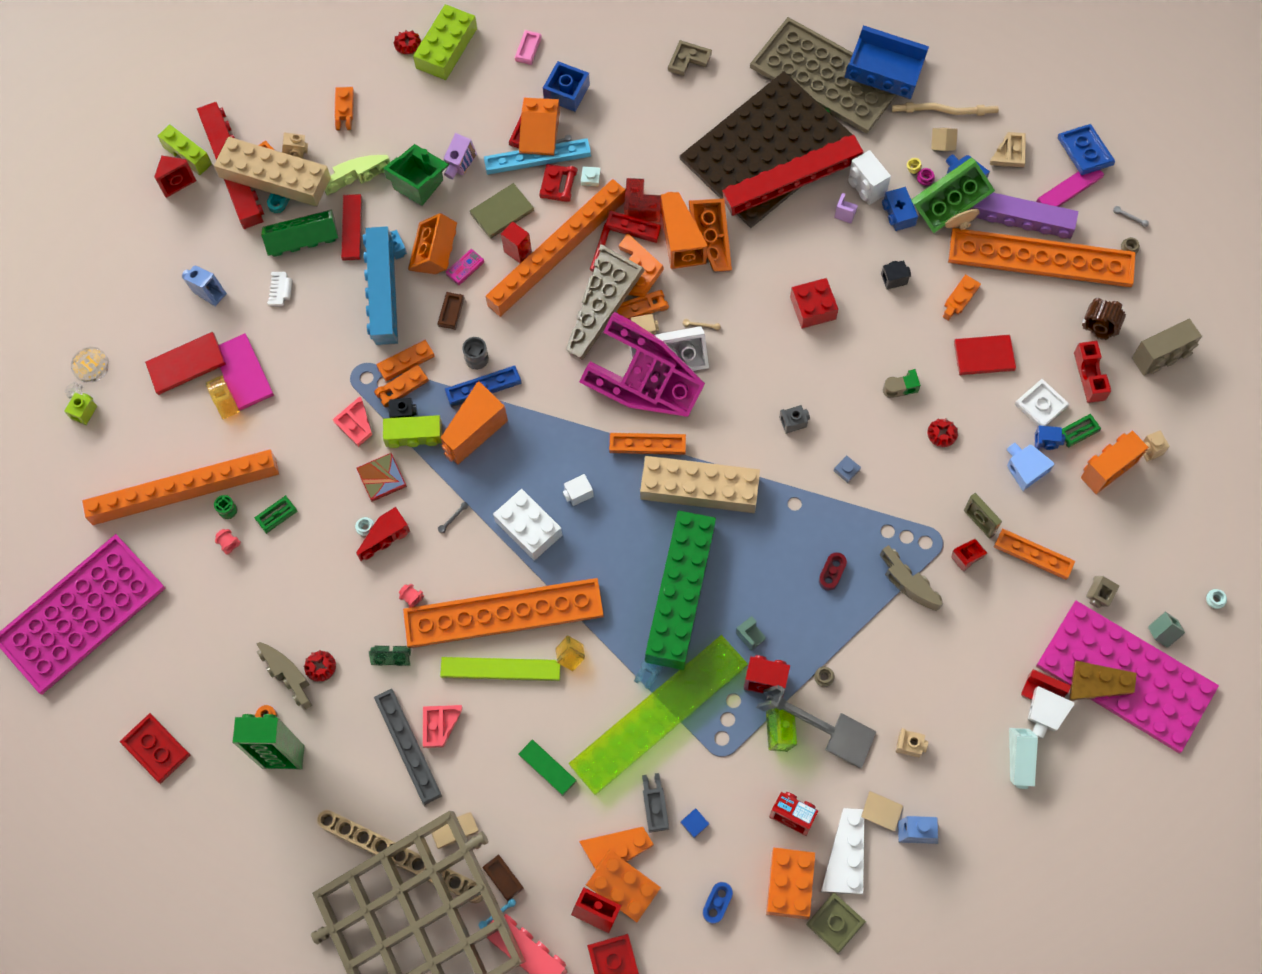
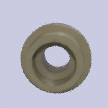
[1121,237,1140,254]
[814,667,835,687]

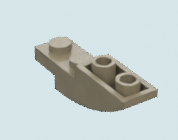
[880,545,943,611]
[257,642,312,710]

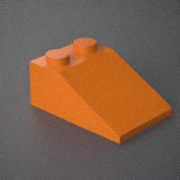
[519,97,560,155]

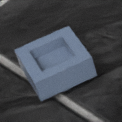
[834,455,861,483]

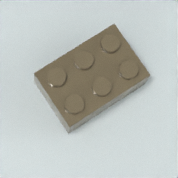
[1132,318,1202,376]

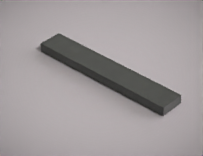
[374,688,442,805]

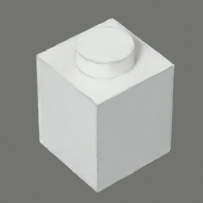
[563,474,594,506]

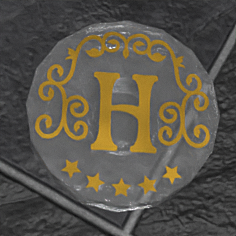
[71,347,109,382]

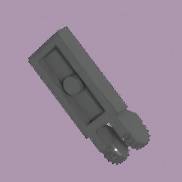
[642,773,669,833]

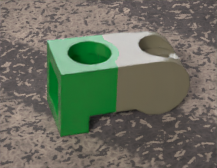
[883,369,921,398]

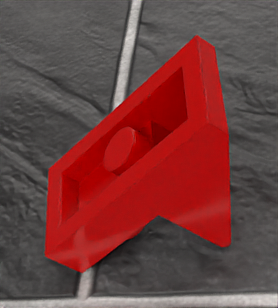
[951,539,988,572]

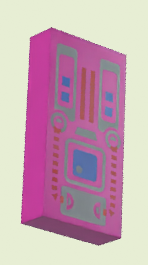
[446,249,484,285]

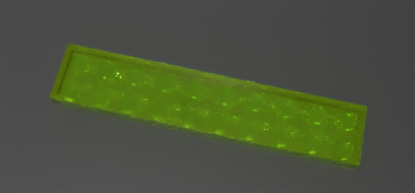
[568,635,748,795]

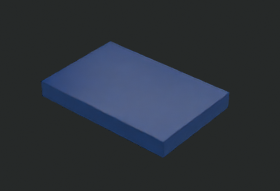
[1058,124,1115,176]

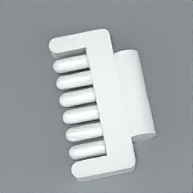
[267,272,292,306]

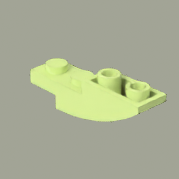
[324,155,390,195]

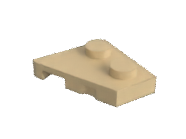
[989,132,1026,167]

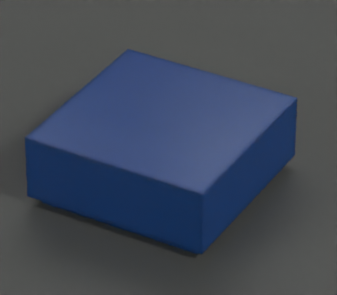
[680,808,709,838]

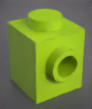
[64,392,97,425]

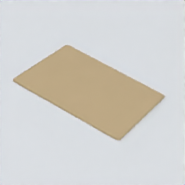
[861,791,903,832]

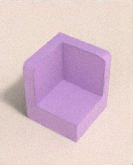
[834,193,858,223]

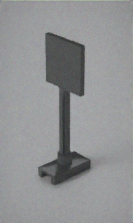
[756,685,876,768]

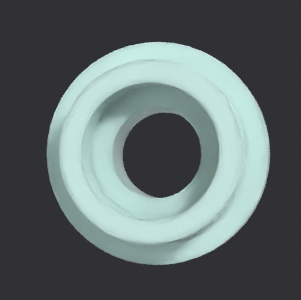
[355,517,374,536]
[1206,589,1227,609]

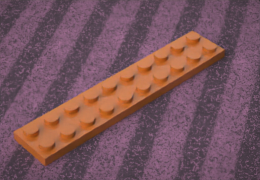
[948,228,1135,287]
[403,578,604,648]

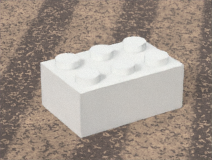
[493,489,562,561]

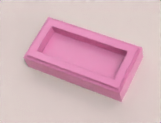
[515,30,542,65]

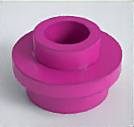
[917,168,935,186]

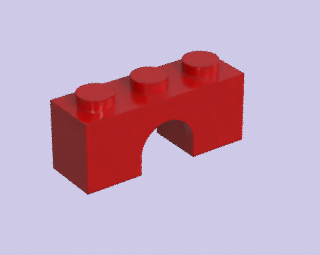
[1074,340,1111,403]

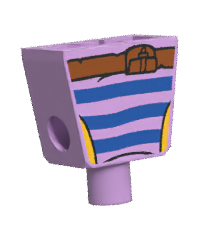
[444,133,477,179]

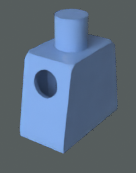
[182,266,227,307]
[898,816,938,844]

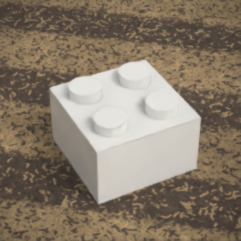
[848,150,891,205]

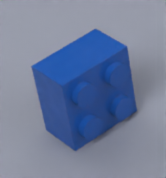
[543,61,590,112]

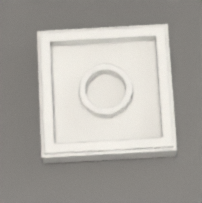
[1015,379,1069,426]

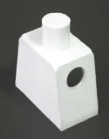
[1028,686,1074,739]

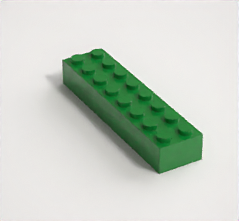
[645,510,716,670]

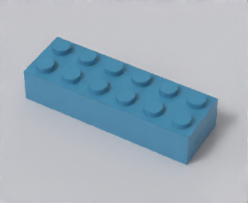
[363,226,398,345]

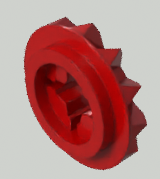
[393,30,421,54]
[927,418,958,447]
[303,650,336,682]

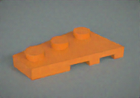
[579,827,654,870]

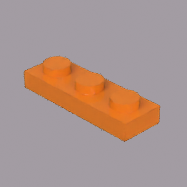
[376,339,435,382]

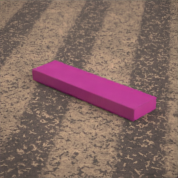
[1036,170,1104,207]

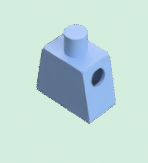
[1007,442,1055,491]

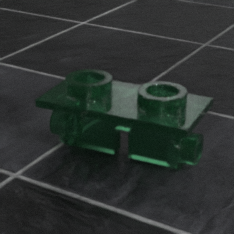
[369,645,411,666]

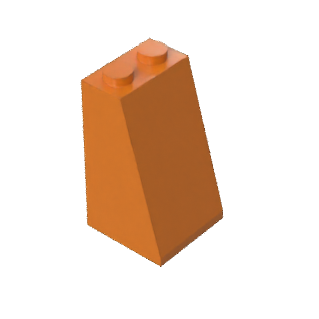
[661,192,707,269]
[441,381,508,465]

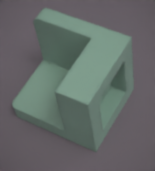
[1148,611,1185,648]
[736,616,766,651]

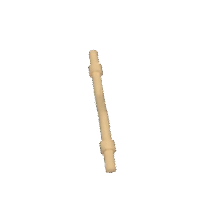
[891,102,999,116]

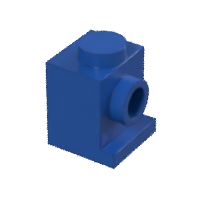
[1035,426,1065,450]

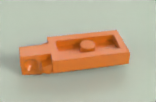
[943,274,981,321]

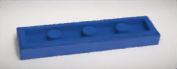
[445,365,522,407]

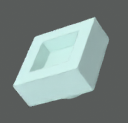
[581,167,601,187]

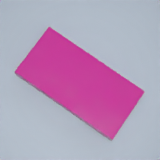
[219,333,274,411]

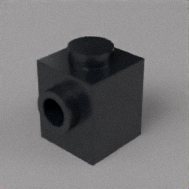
[881,260,911,290]
[389,398,418,418]

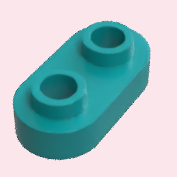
[267,193,290,213]

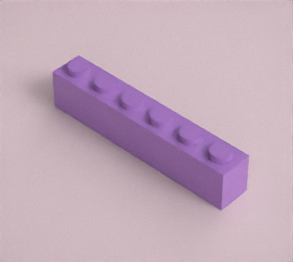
[968,193,1079,239]

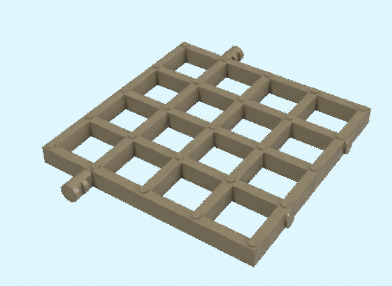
[311,811,526,974]

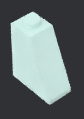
[1009,728,1038,789]

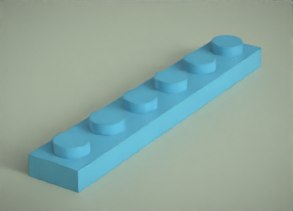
[484,138,591,175]

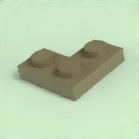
[668,40,712,76]

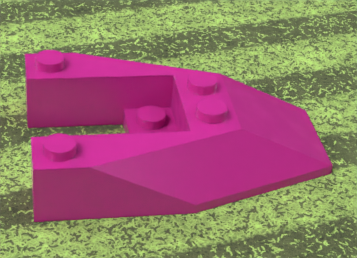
[579,312,705,417]

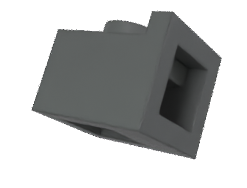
[779,405,810,434]

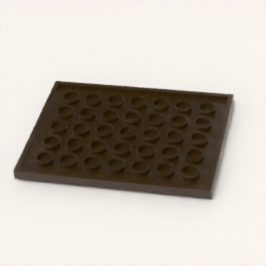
[680,71,853,228]

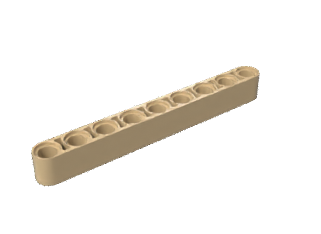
[317,810,483,904]

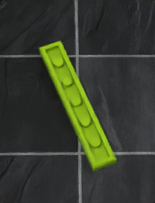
[440,657,561,681]

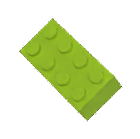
[413,4,477,80]

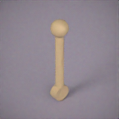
[683,319,721,330]

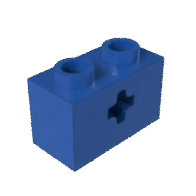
[882,187,918,231]

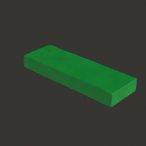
[518,739,577,796]

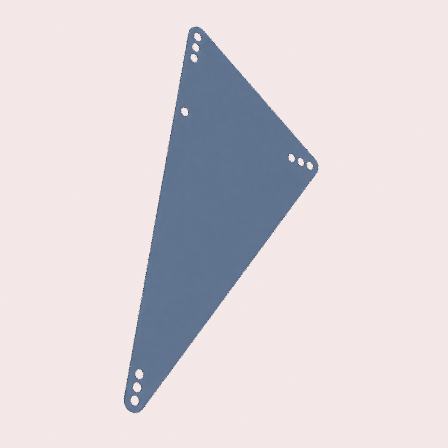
[350,363,943,757]

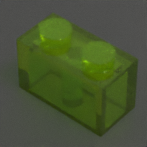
[766,708,797,752]

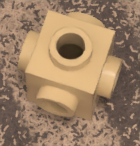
[282,132,308,159]

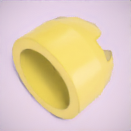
[907,158,922,174]

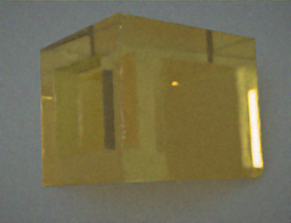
[556,635,585,671]

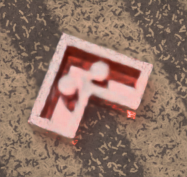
[624,178,661,222]

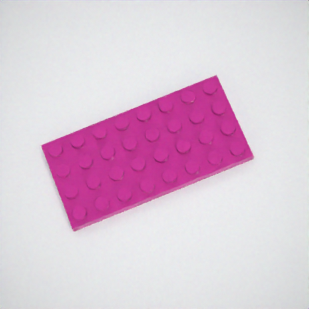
[0,534,166,695]
[1036,600,1219,754]

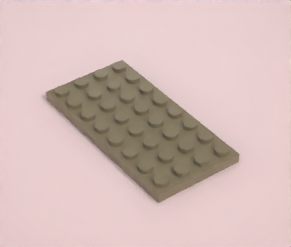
[750,17,897,134]

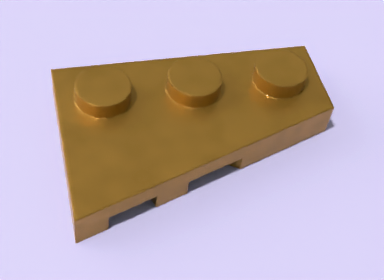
[1069,661,1137,701]

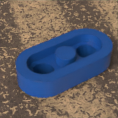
[703,882,733,924]

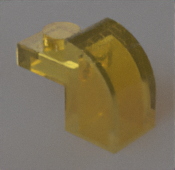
[206,375,240,420]

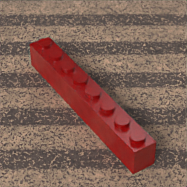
[196,102,264,229]
[722,134,863,216]

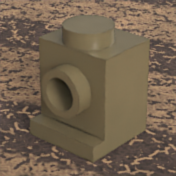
[1086,576,1119,608]

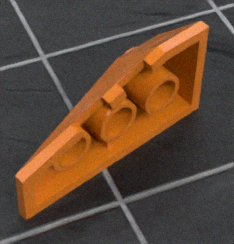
[688,199,732,272]

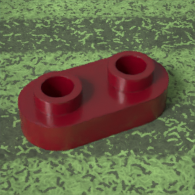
[819,552,847,590]

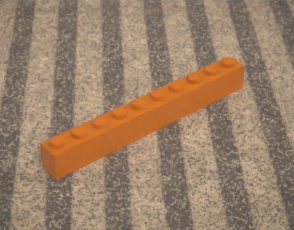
[485,179,626,317]
[82,449,279,525]

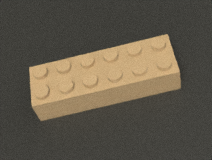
[214,137,331,207]
[640,456,760,513]

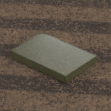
[470,183,534,239]

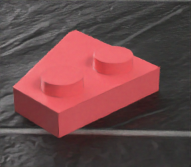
[333,396,372,447]
[423,705,463,748]

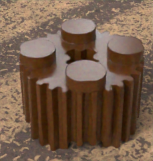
[1082,298,1126,340]

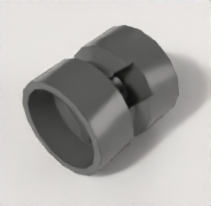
[462,337,489,370]

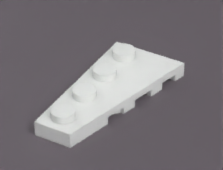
[821,808,864,895]

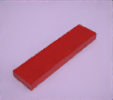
[341,194,362,261]

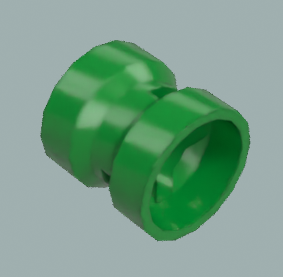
[214,495,238,519]

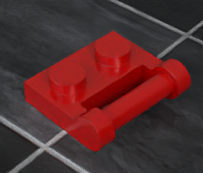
[539,164,578,202]

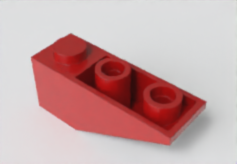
[356,507,410,561]

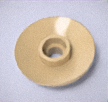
[945,209,980,230]

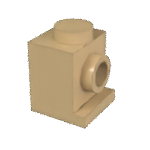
[1143,430,1170,462]
[896,728,928,758]

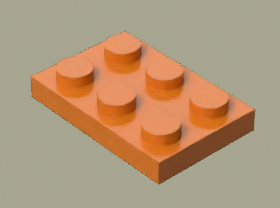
[585,850,661,922]

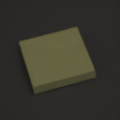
[964,492,1002,538]
[806,893,866,954]

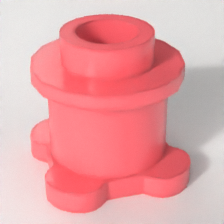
[215,529,241,555]
[399,584,424,608]

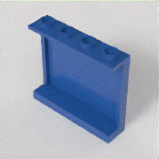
[844,25,929,99]

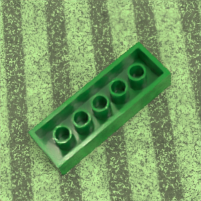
[232,714,305,769]

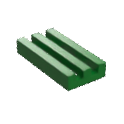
[1062,413,1101,448]
[254,495,298,534]

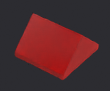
[154,155,197,198]

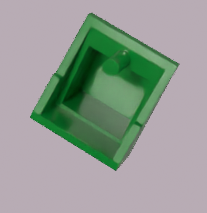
[384,144,449,206]

